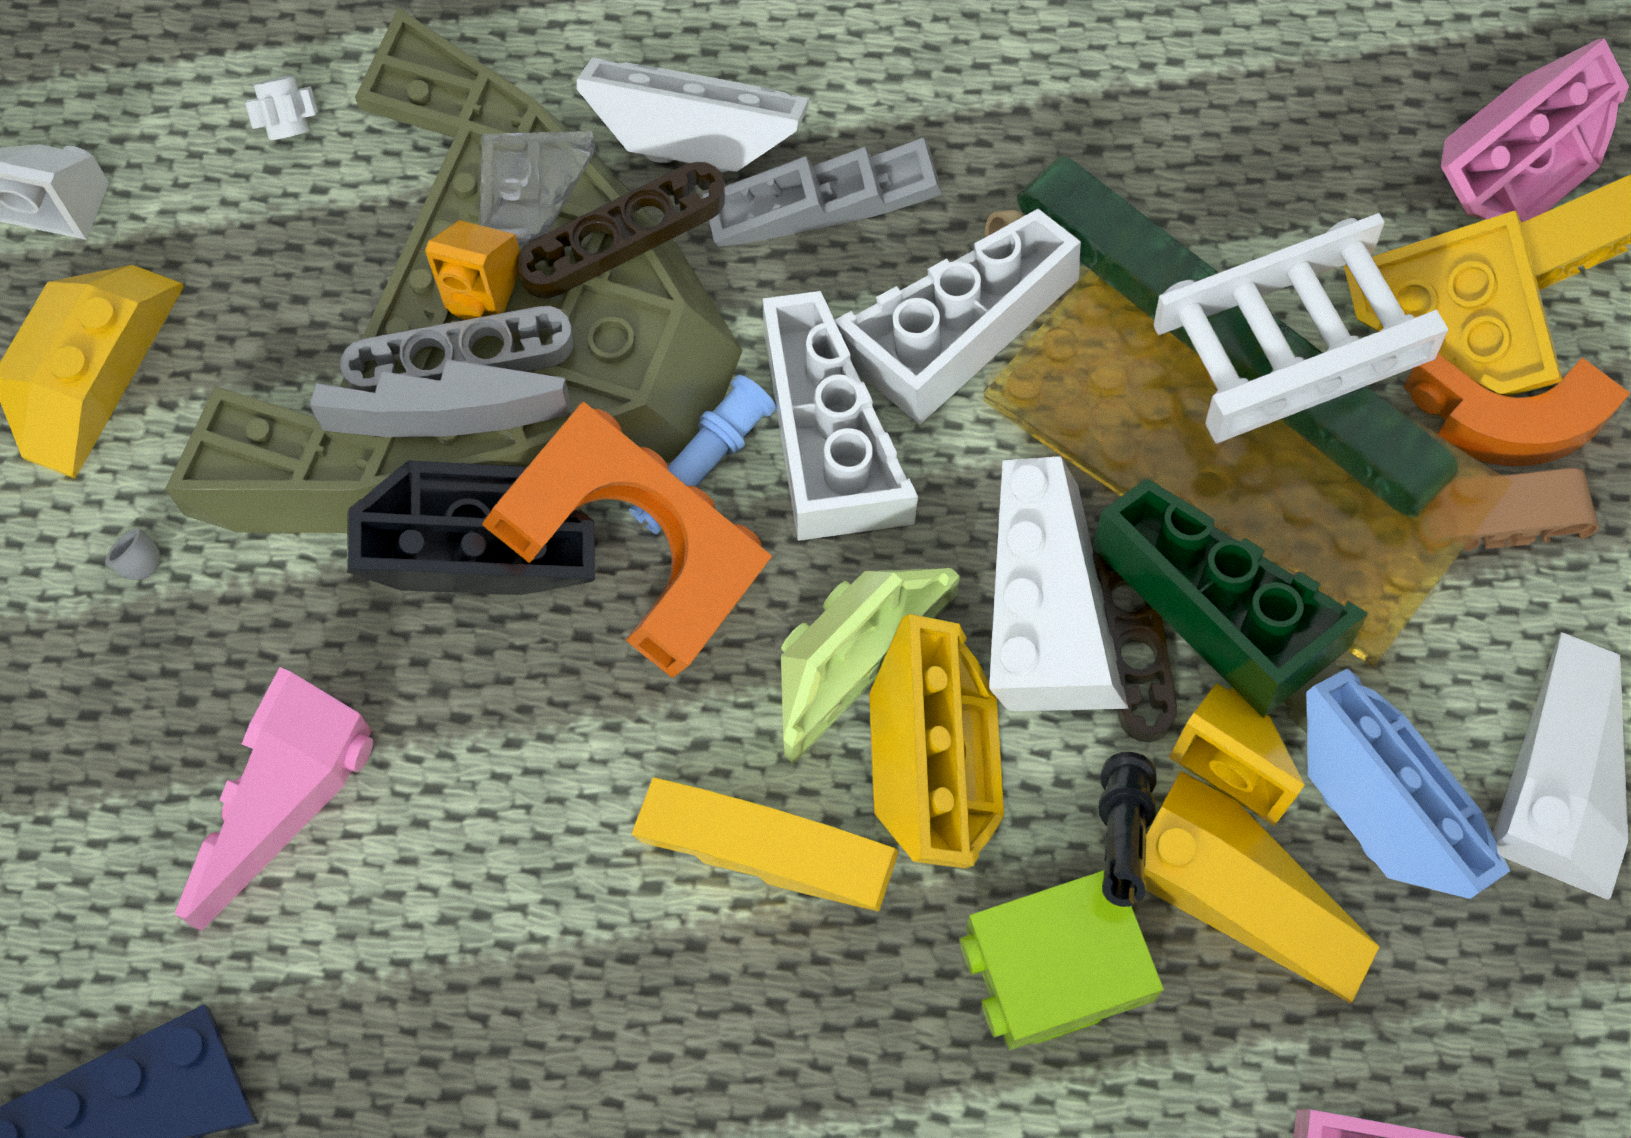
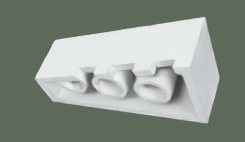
[763,291,918,541]

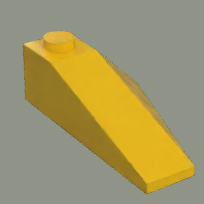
[1144,771,1379,1003]

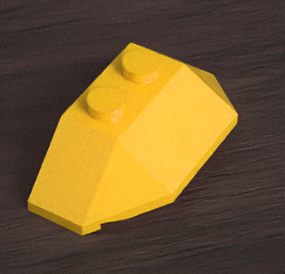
[0,265,184,479]
[869,614,1004,868]

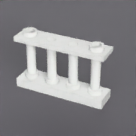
[1153,213,1449,444]

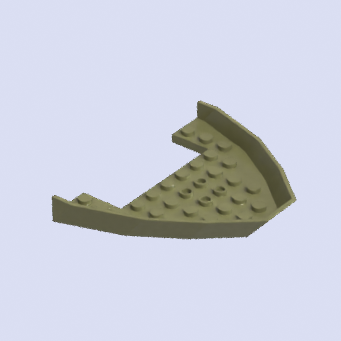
[165,7,743,533]

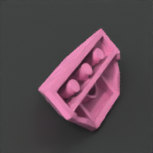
[1441,38,1629,223]

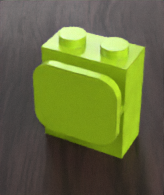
[959,870,1164,1051]

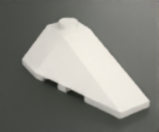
[1493,632,1628,900]

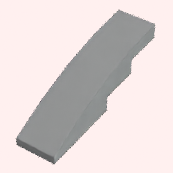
[703,137,943,247]
[310,359,572,437]

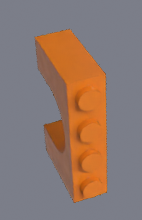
[482,401,772,678]

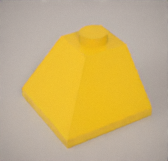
[1169,683,1305,826]

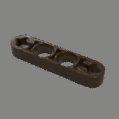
[517,162,726,298]
[1092,525,1177,742]

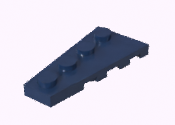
[0,1004,259,1138]

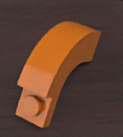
[1403,354,1631,466]

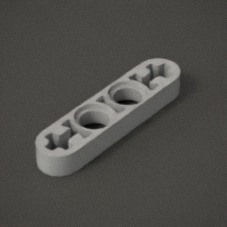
[340,306,574,393]

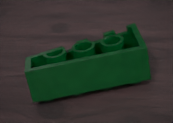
[1092,478,1368,718]

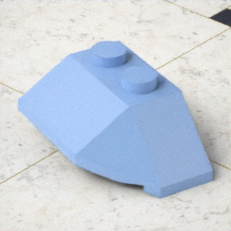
[1306,668,1510,899]

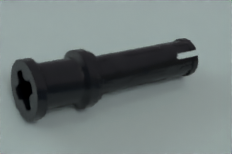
[1099,752,1157,907]

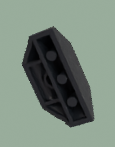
[347,460,595,595]

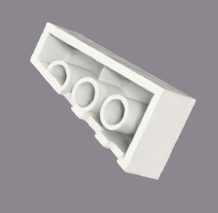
[835,209,1081,425]
[989,456,1128,711]

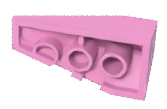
[175,667,373,931]

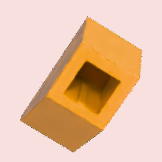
[425,220,520,320]

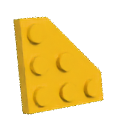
[1344,210,1563,397]

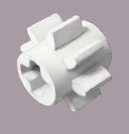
[245,75,318,140]

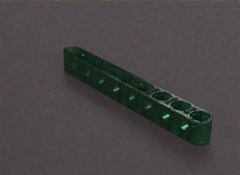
[1017,156,1459,517]

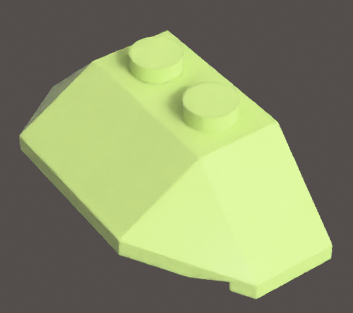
[781,568,960,764]

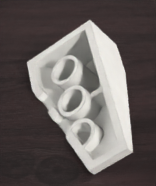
[0,144,109,240]

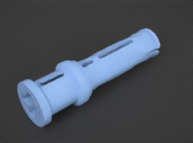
[628,375,777,534]

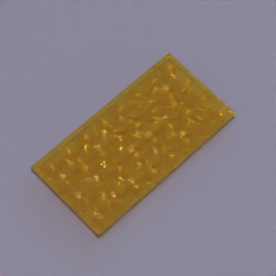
[984,233,1512,668]

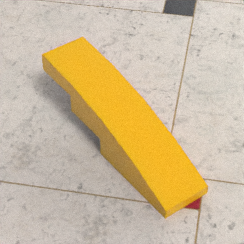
[631,777,899,912]

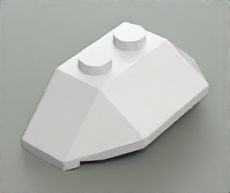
[577,57,809,173]

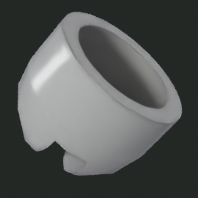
[105,528,160,580]

